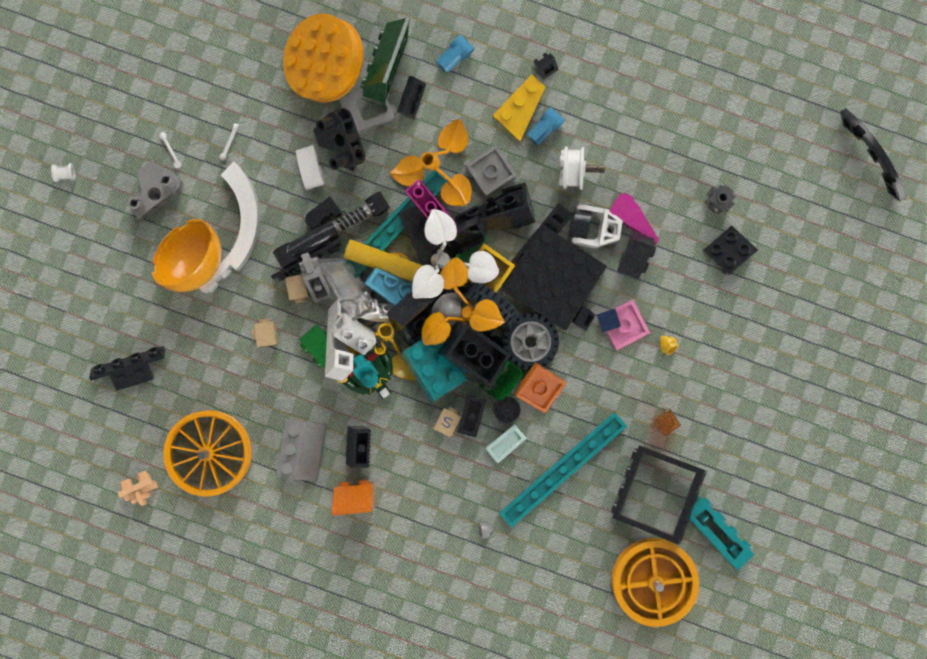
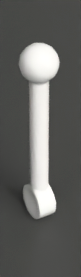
[219,123,239,161]
[159,132,182,169]

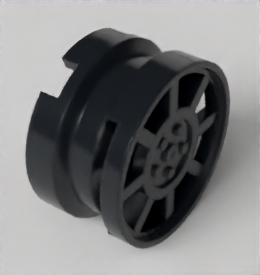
[493,396,521,423]

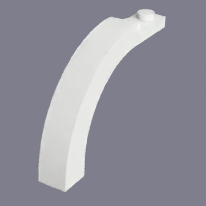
[199,161,260,293]

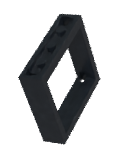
[611,445,707,544]

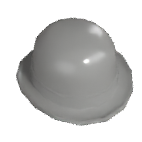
[431,292,464,325]

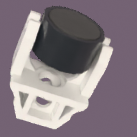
[568,205,623,249]

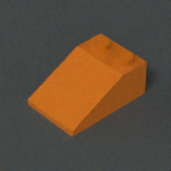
[332,479,376,516]

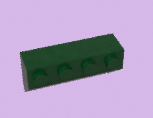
[361,18,410,103]

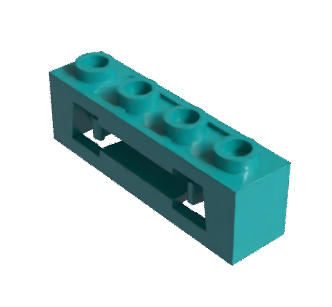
[689,496,755,570]

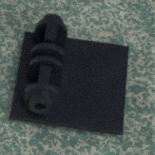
[703,226,758,275]

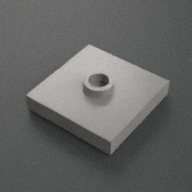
[465,144,517,198]

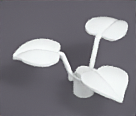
[412,209,499,299]

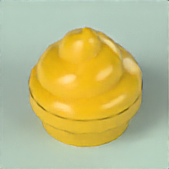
[659,336,679,355]

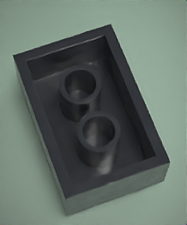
[438,321,511,388]

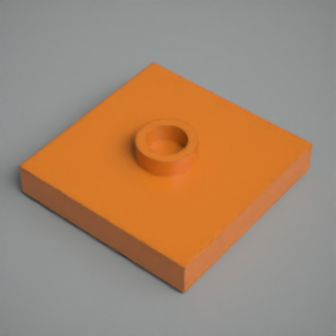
[513,362,567,414]

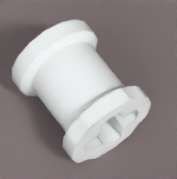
[51,163,76,182]

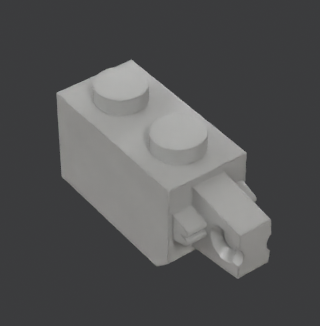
[299,253,333,303]

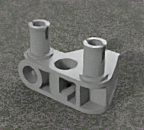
[127,161,184,220]

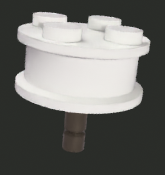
[559,146,605,190]

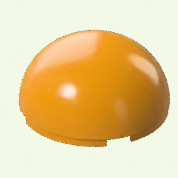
[152,219,222,292]

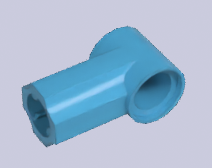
[436,35,475,73]
[527,107,565,147]

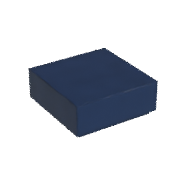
[596,308,621,333]

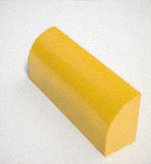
[344,239,423,282]

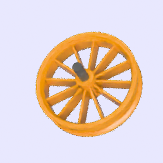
[163,410,252,497]

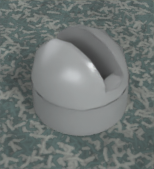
[479,523,493,539]

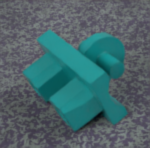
[353,354,379,388]

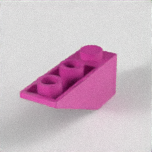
[405,179,456,224]

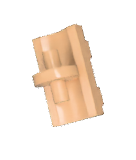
[118,471,158,506]

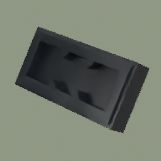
[397,76,426,120]

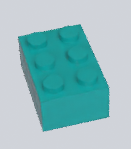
[400,340,467,403]

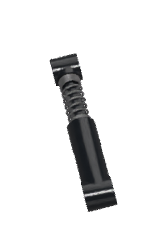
[273,191,390,269]

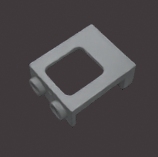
[338,89,397,136]

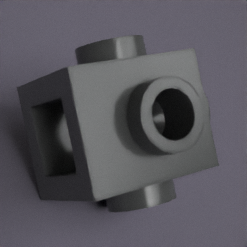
[705,185,736,214]

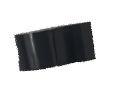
[305,197,343,229]

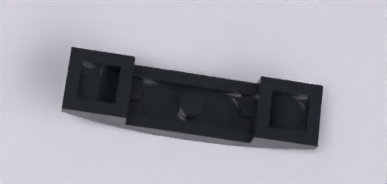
[511,203,574,266]

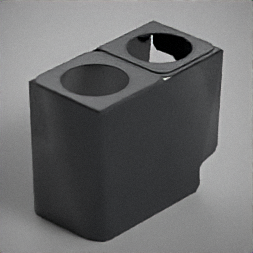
[449,215,488,255]

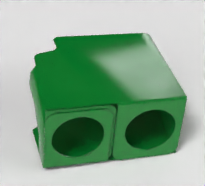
[479,361,523,400]

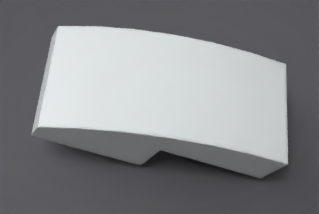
[296,145,324,190]
[358,299,393,322]

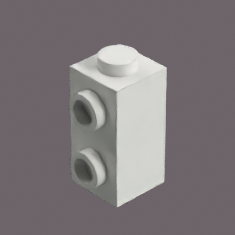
[332,313,376,355]

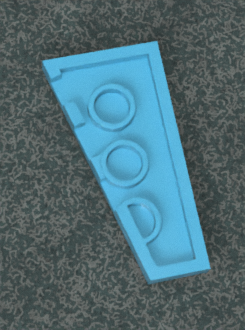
[364,268,412,306]

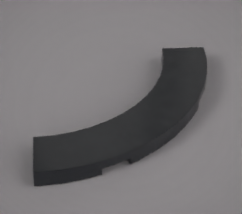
[840,108,906,202]

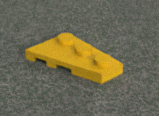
[493,74,546,142]

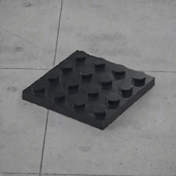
[501,225,607,331]

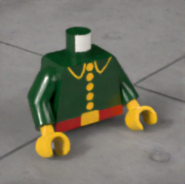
[337,341,393,399]

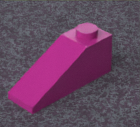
[609,193,659,245]

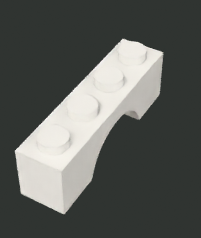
[325,299,355,381]

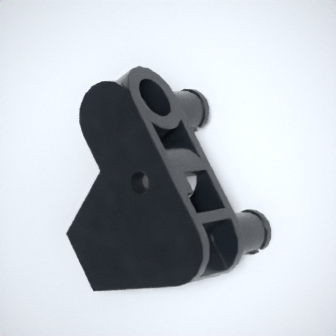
[313,108,365,170]

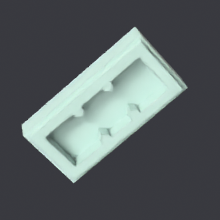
[485,424,527,463]

